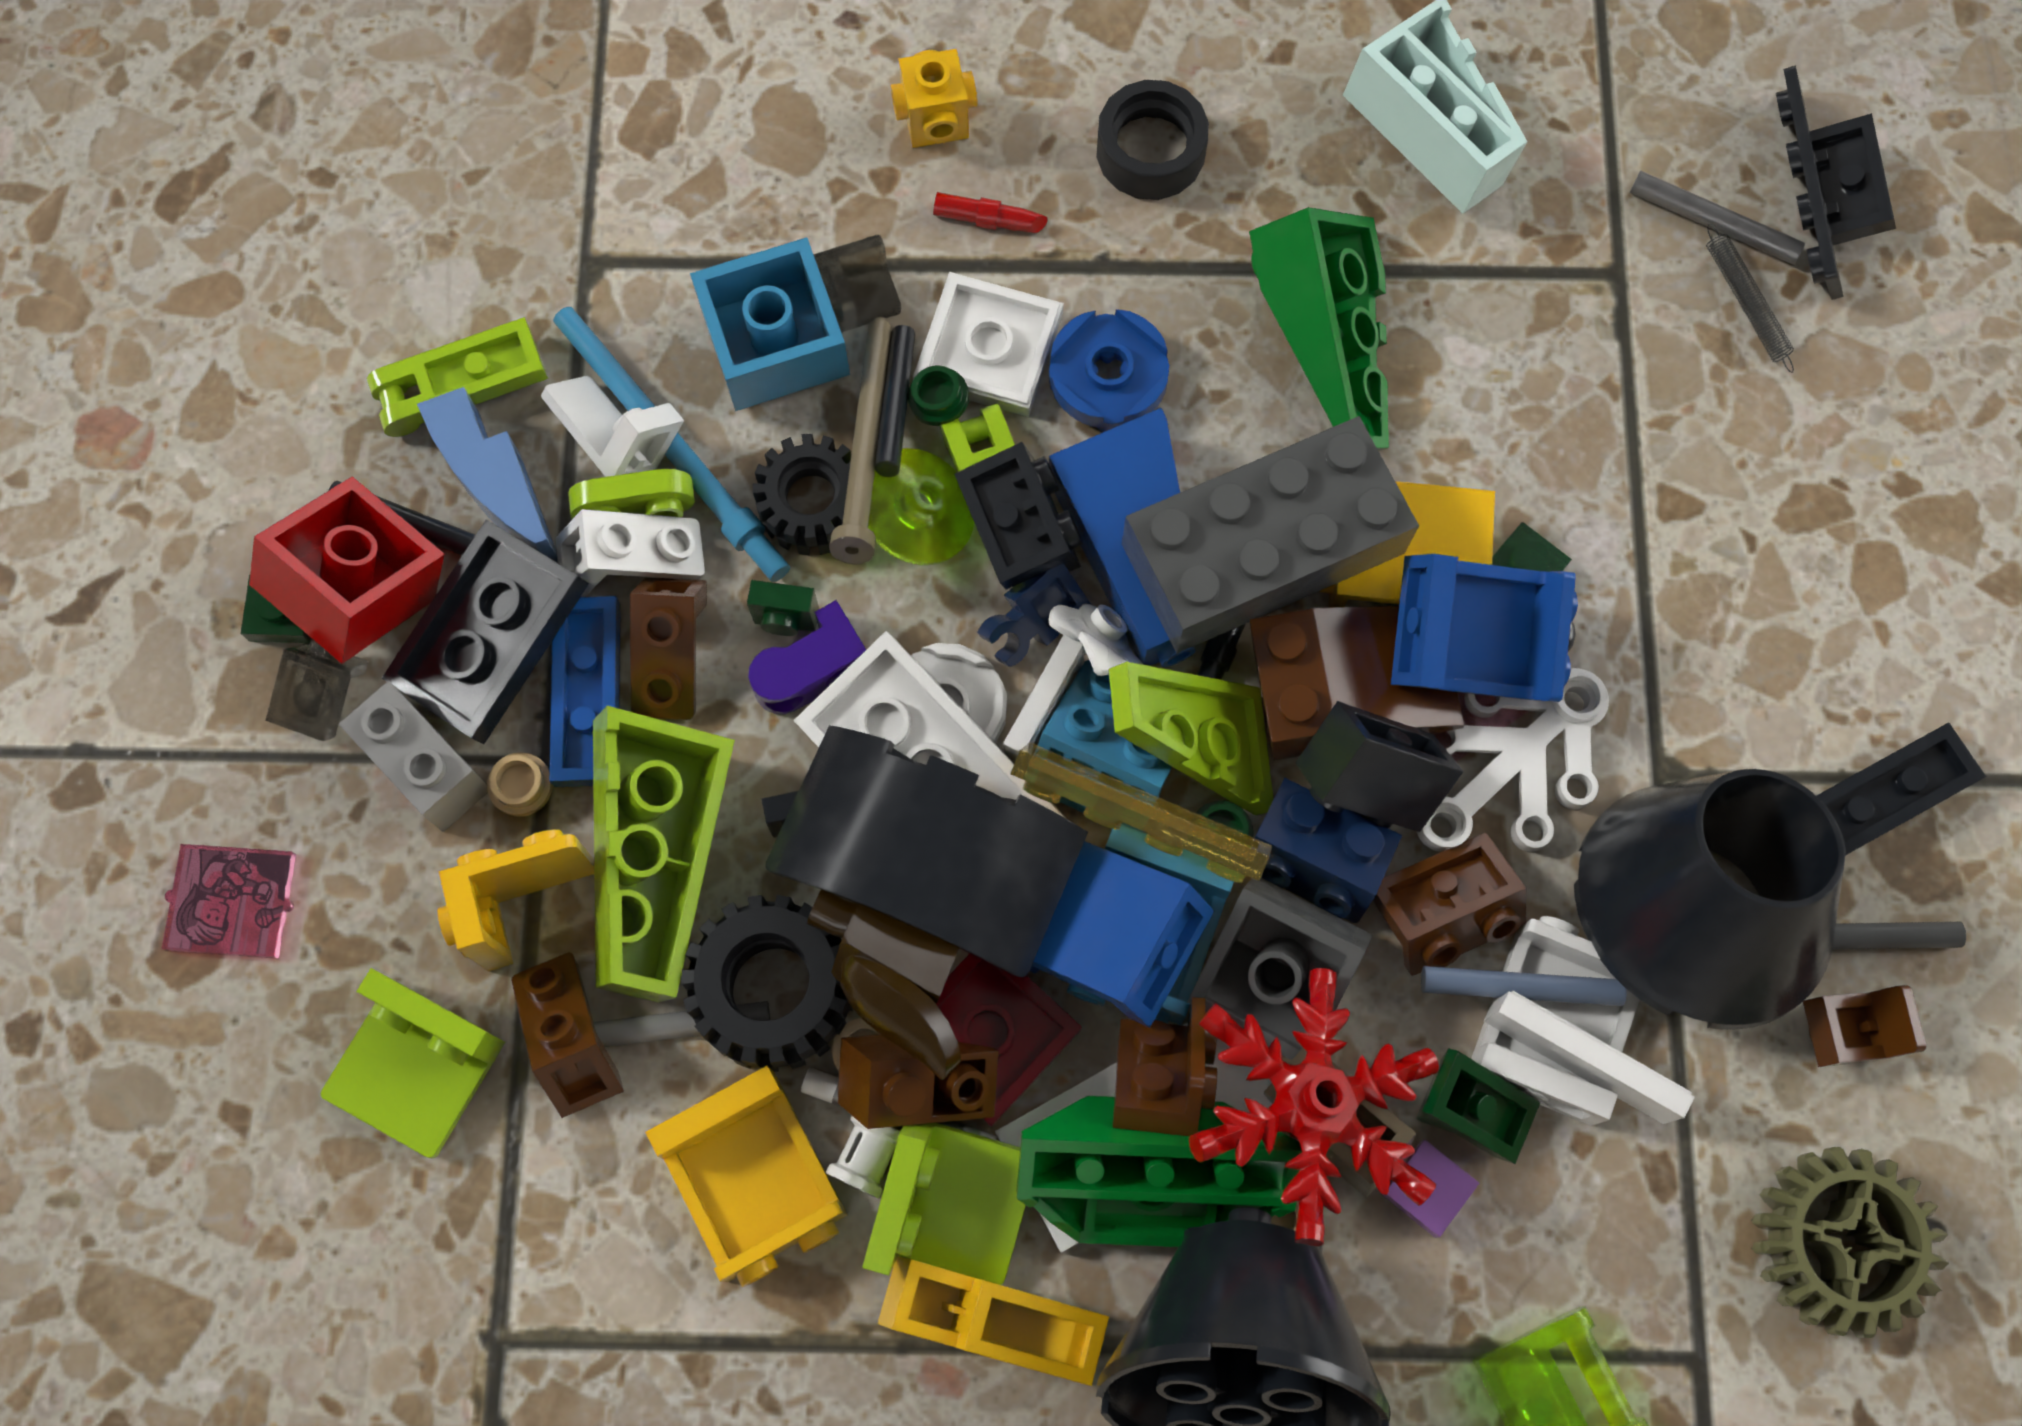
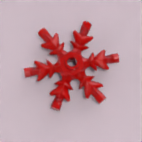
[1189,968,1439,1247]

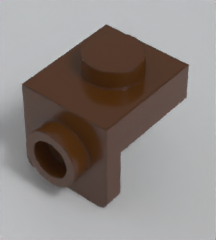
[1803,985,1926,1067]

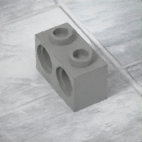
[339,680,488,832]

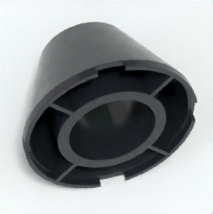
[1574,769,1845,1030]

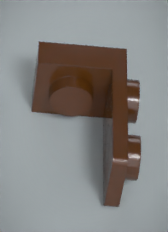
[630,578,707,720]
[511,952,624,1118]

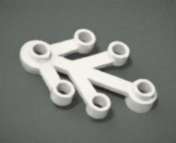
[1417,668,1609,852]

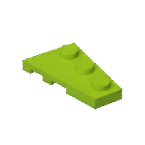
[1109,661,1274,816]

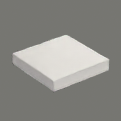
[913,272,1064,417]

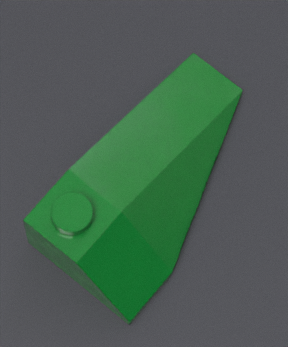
[1249,207,1389,451]

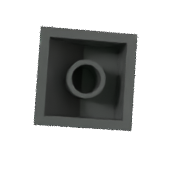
[1187,874,1373,1060]

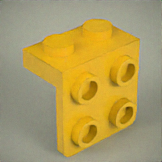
[437,829,594,972]

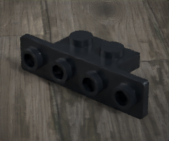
[1776,65,1896,300]

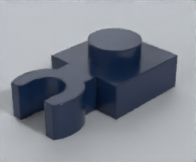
[977,564,1092,667]

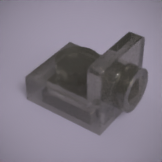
[265,639,369,742]

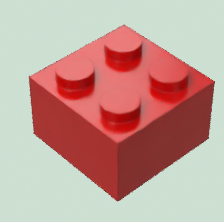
[249,476,445,664]

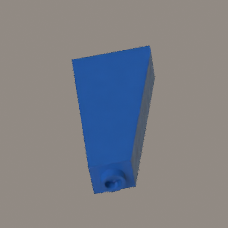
[1049,408,1199,668]

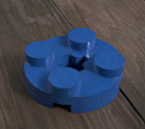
[1049,309,1170,432]

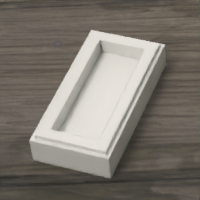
[1003,635,1085,770]

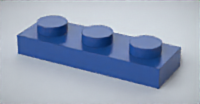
[549,596,621,788]

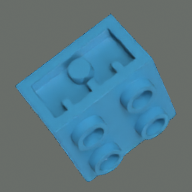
[1027,660,1172,832]

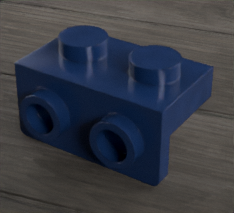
[1242,777,1402,923]

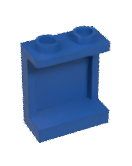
[1391,554,1578,702]
[1030,841,1214,1028]

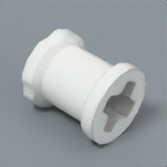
[826,1116,900,1199]

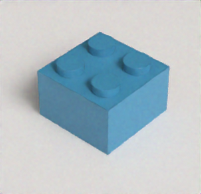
[690,237,850,411]

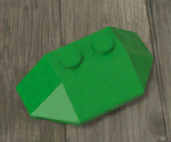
[1016,1096,1302,1247]

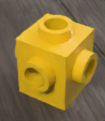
[890,48,978,148]

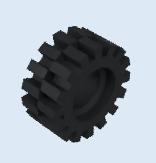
[753,434,851,555]

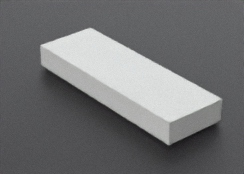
[1484,991,1695,1124]

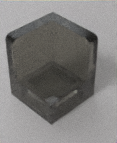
[813,235,901,333]

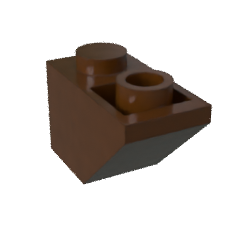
[838,1035,998,1129]

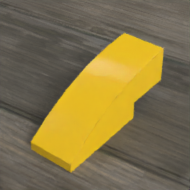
[877,1256,1109,1386]

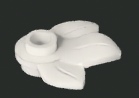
[1049,604,1143,676]

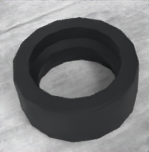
[1096,79,1209,200]

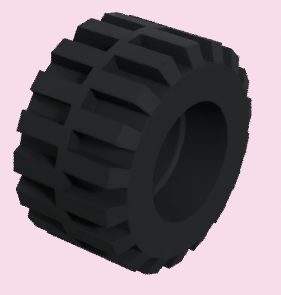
[681,895,854,1072]

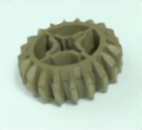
[1751,1147,1949,1338]

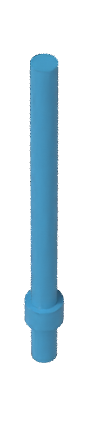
[553,306,791,582]

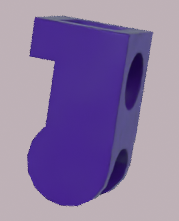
[748,600,866,714]

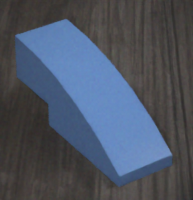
[417,387,558,562]

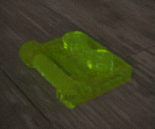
[1472,1306,1649,1426]

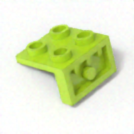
[320,968,506,1159]
[862,1123,1026,1285]

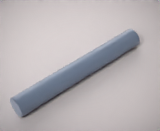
[1421,966,1627,1006]

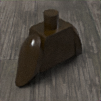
[807,890,961,1080]

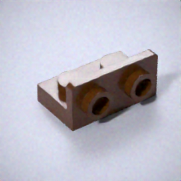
[1373,832,1527,976]
[1112,997,1218,1136]

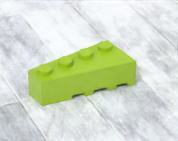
[593,706,735,1003]

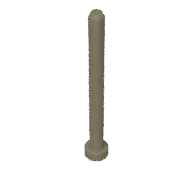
[829,317,892,564]

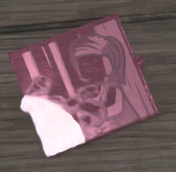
[161,844,296,959]

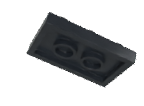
[382,519,589,744]

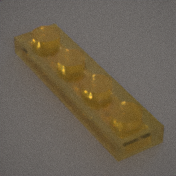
[1010,743,1272,883]

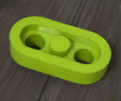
[568,469,695,519]

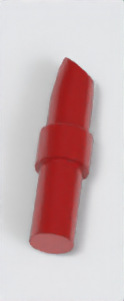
[933,192,1048,233]

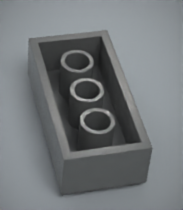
[1122,416,1419,653]

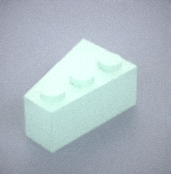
[1343,0,1528,214]

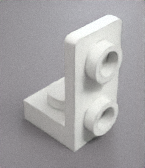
[541,376,684,477]
[556,509,705,597]

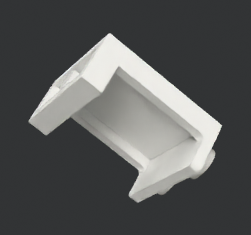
[1471,916,1640,1126]

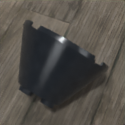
[1096,1207,1391,1426]

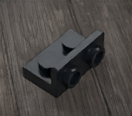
[954,442,1083,590]

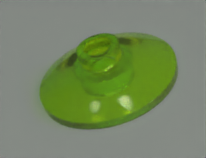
[868,448,974,566]

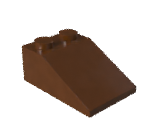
[1249,606,1464,761]

